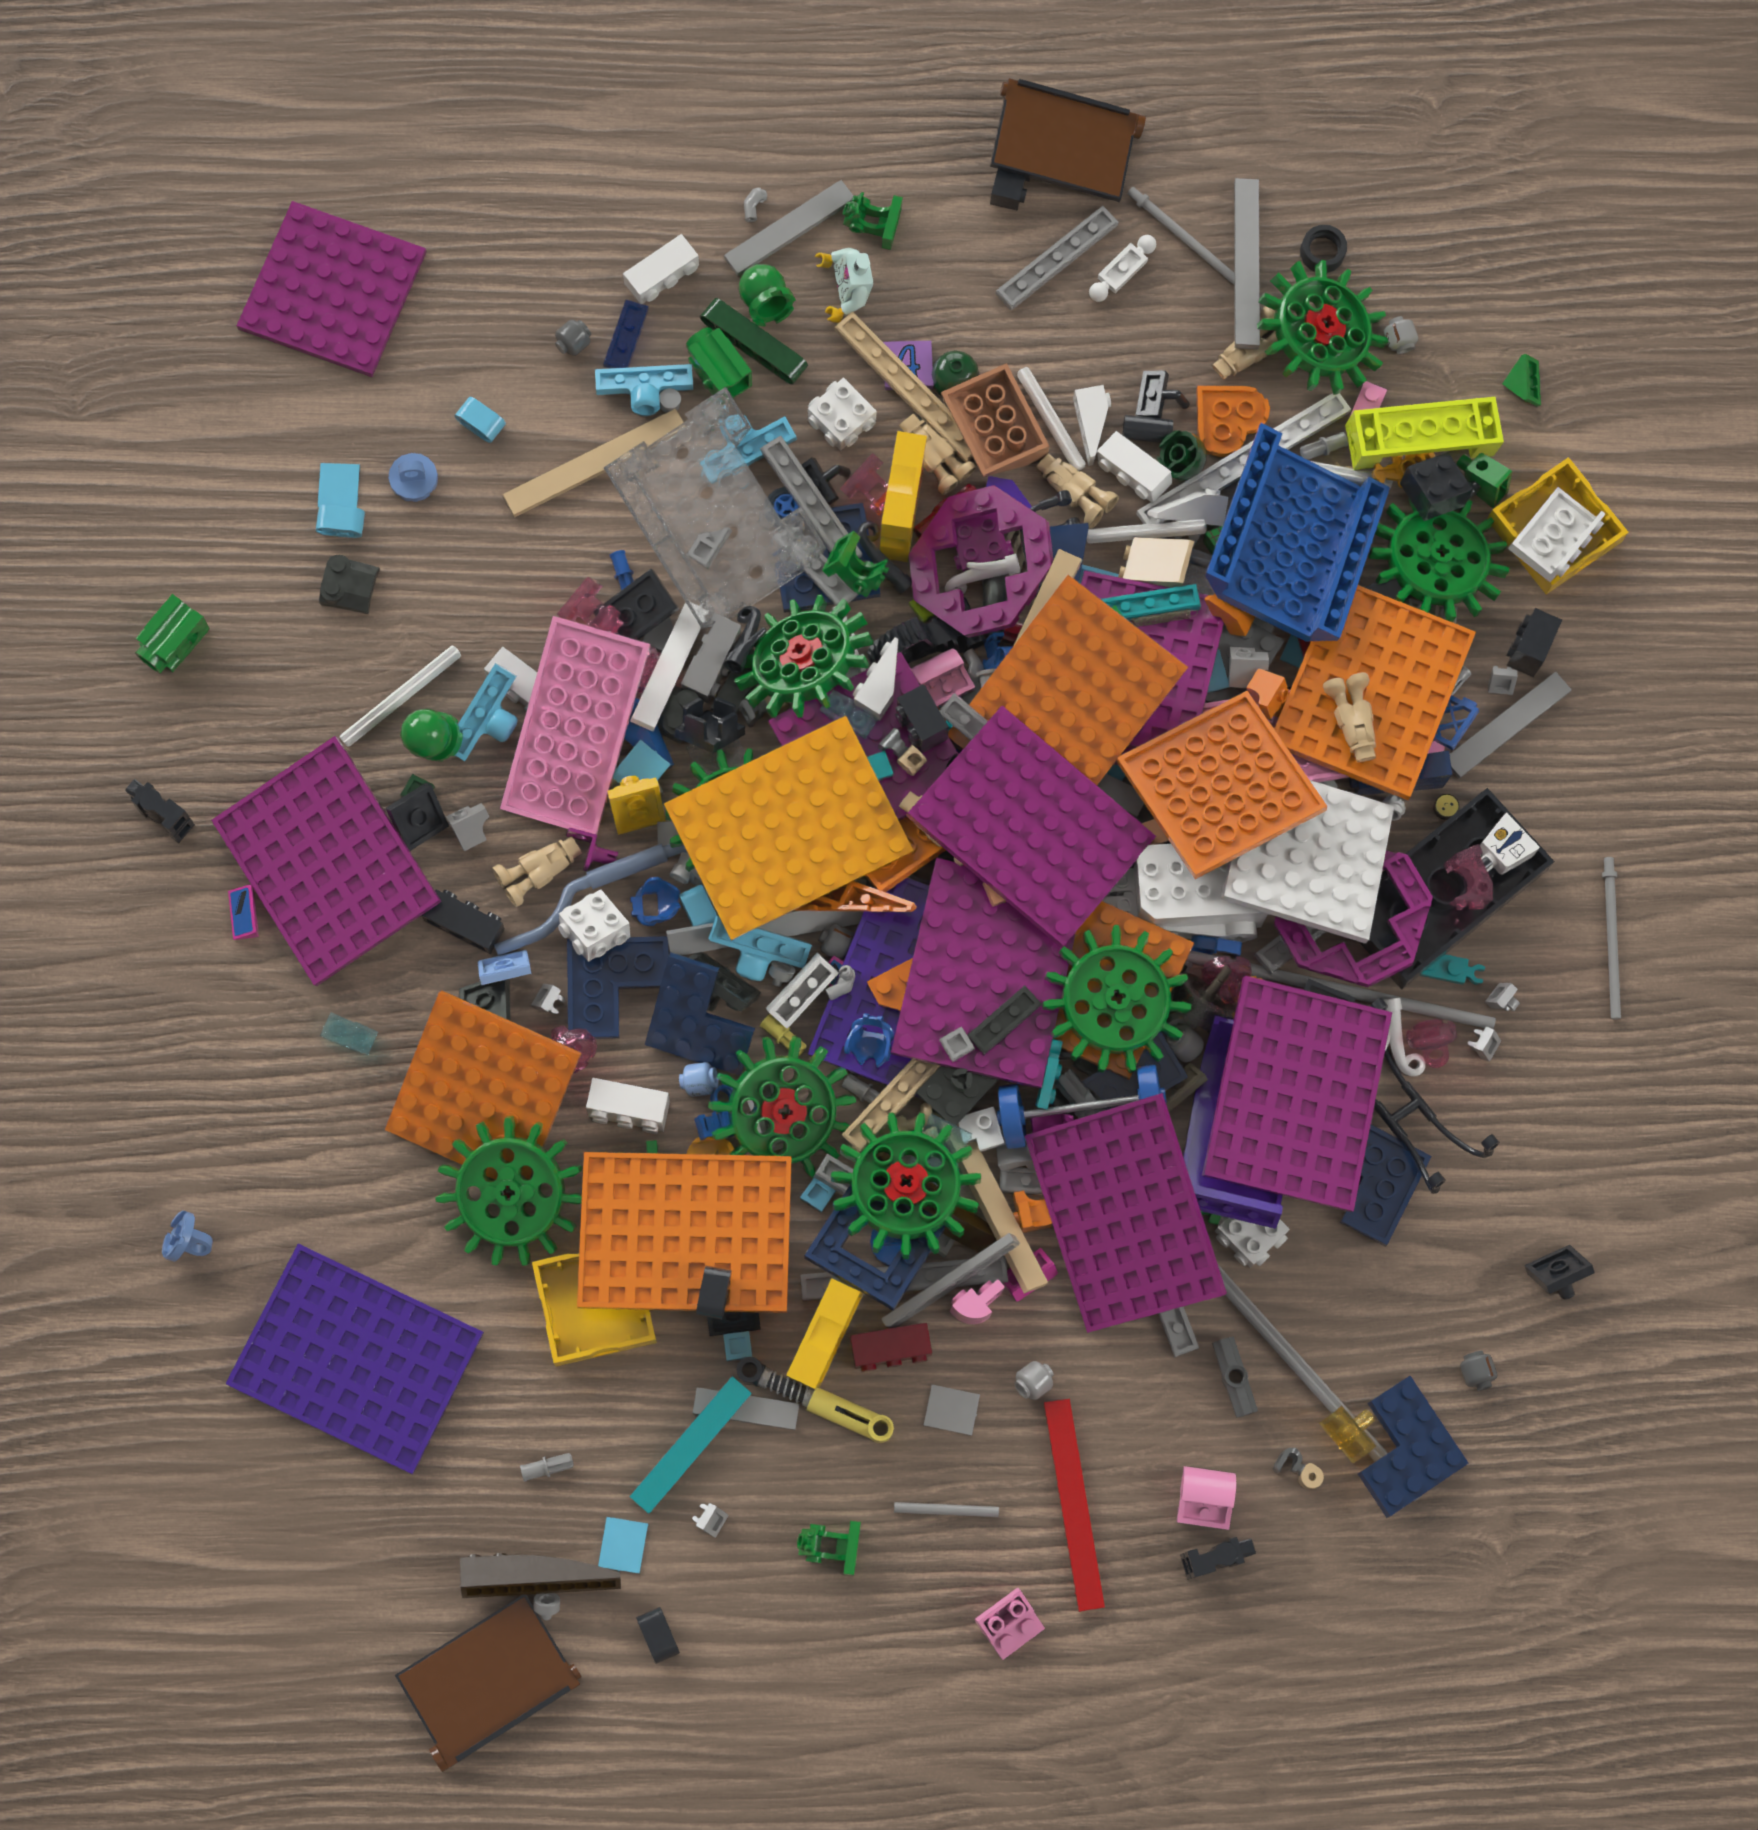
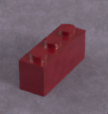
[850,1323,932,1372]

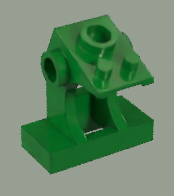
[843,192,903,250]
[822,531,889,597]
[797,1521,861,1576]

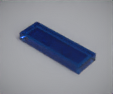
[603,300,649,369]

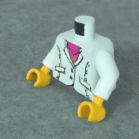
[815,248,873,323]

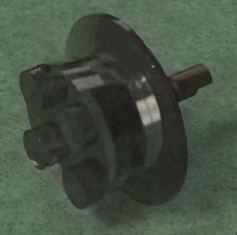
[1172,965,1236,1033]

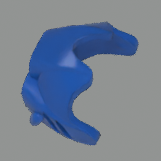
[630,877,681,926]
[844,1013,894,1068]

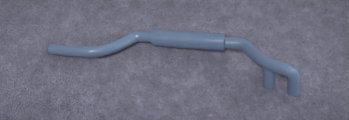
[494,844,688,956]

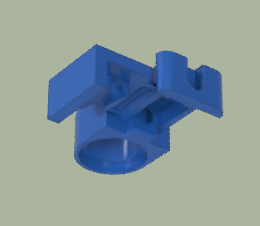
[983,632,1012,669]
[1191,935,1242,959]
[694,1085,734,1140]

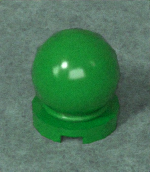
[738,264,796,327]
[400,709,463,762]

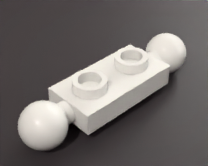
[1089,235,1156,302]

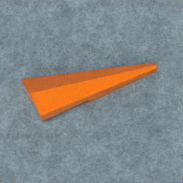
[1204,594,1255,636]
[793,881,917,912]

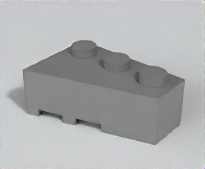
[681,612,741,703]

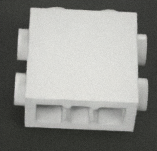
[808,377,877,451]
[558,890,630,962]
[1215,1216,1290,1268]

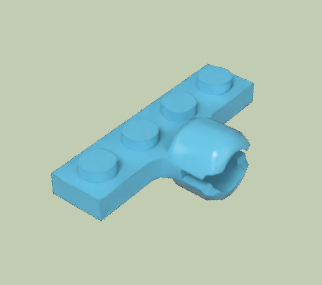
[595,364,693,416]
[700,414,797,485]
[455,663,518,761]
[708,915,812,981]

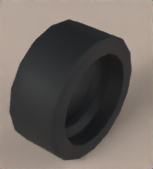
[1300,225,1347,273]

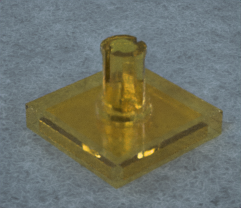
[1319,1406,1376,1463]

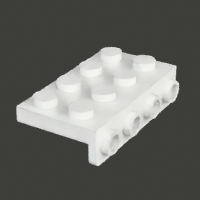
[1508,487,1605,582]

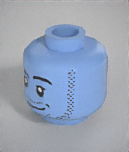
[679,1062,718,1097]

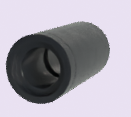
[1122,415,1173,443]

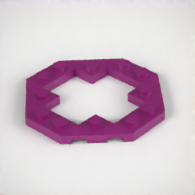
[909,485,1054,638]
[1274,851,1433,987]

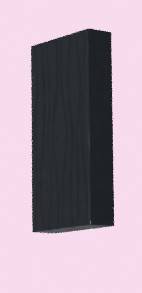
[1358,788,1555,990]

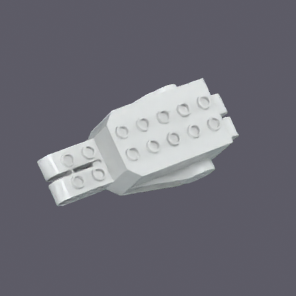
[1102,844,1271,942]

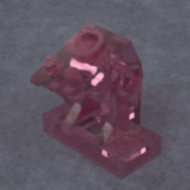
[840,453,888,516]
[557,577,624,634]
[1444,844,1493,910]

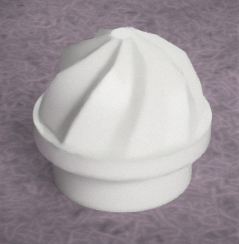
[1382,795,1406,821]

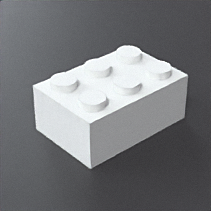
[586,1078,670,1134]

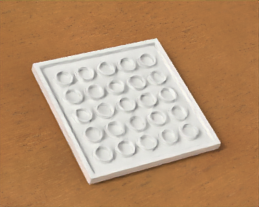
[1221,780,1394,943]

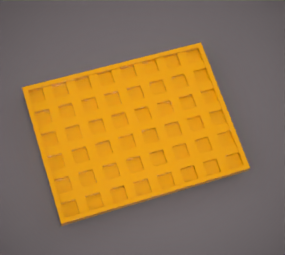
[664,716,913,941]

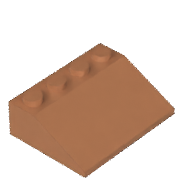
[941,363,1049,477]

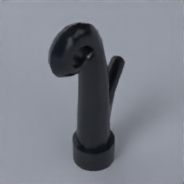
[858,521,912,595]
[724,606,766,673]

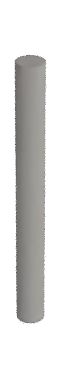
[894,1502,999,1517]

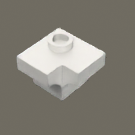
[958,1107,1005,1152]

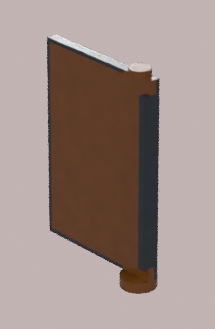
[990,78,1146,202]
[395,1595,582,1772]

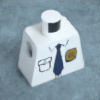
[1476,813,1540,874]

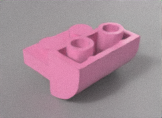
[911,648,975,708]
[950,1280,1005,1324]
[1177,1466,1236,1530]
[975,1588,1045,1660]

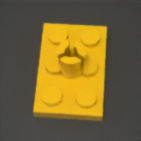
[607,776,666,835]

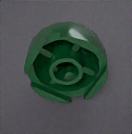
[931,350,980,396]
[1157,430,1207,480]

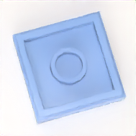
[478,950,531,985]

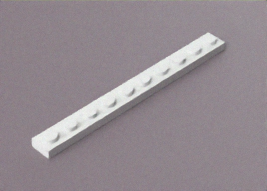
[1136,393,1351,524]

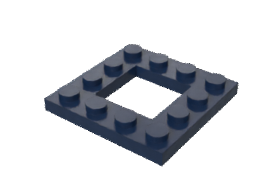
[804,1180,946,1311]

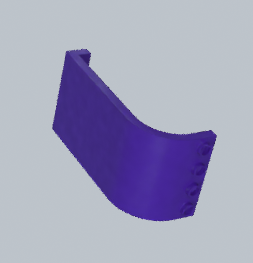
[1183,1016,1283,1229]

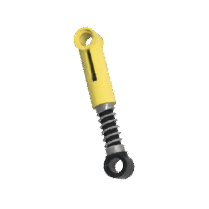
[737,1357,894,1443]

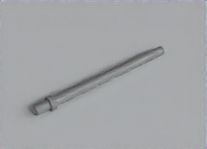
[1127,187,1234,285]
[1602,857,1621,1020]

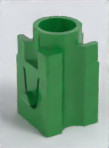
[686,327,752,406]
[135,594,210,674]

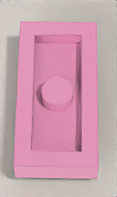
[1349,381,1387,418]

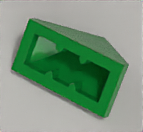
[1502,354,1541,406]

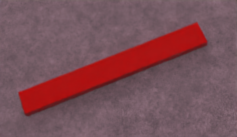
[1044,1398,1105,1612]

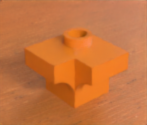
[1247,668,1289,720]
[1012,1190,1052,1233]

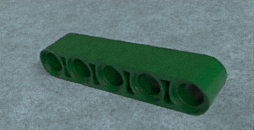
[700,298,808,385]

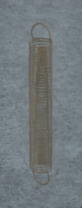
[1128,609,1198,627]

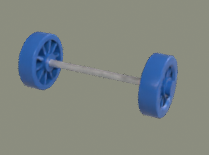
[997,1064,1167,1149]

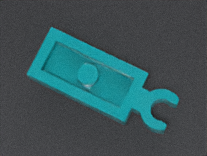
[1420,954,1485,985]
[1035,1039,1063,1109]

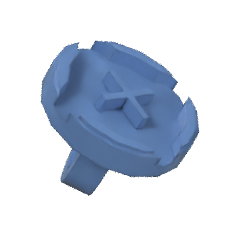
[389,453,438,502]
[162,1211,213,1262]

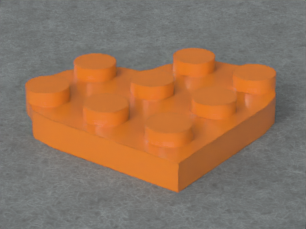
[1196,386,1270,457]

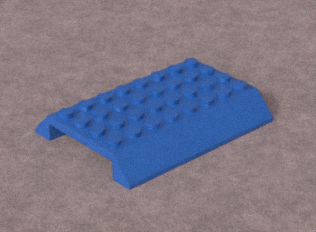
[1205,423,1390,641]

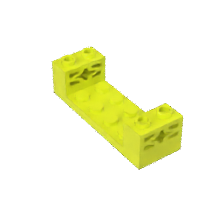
[1345,397,1504,470]

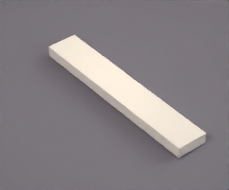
[630,602,708,731]

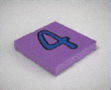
[883,341,933,390]

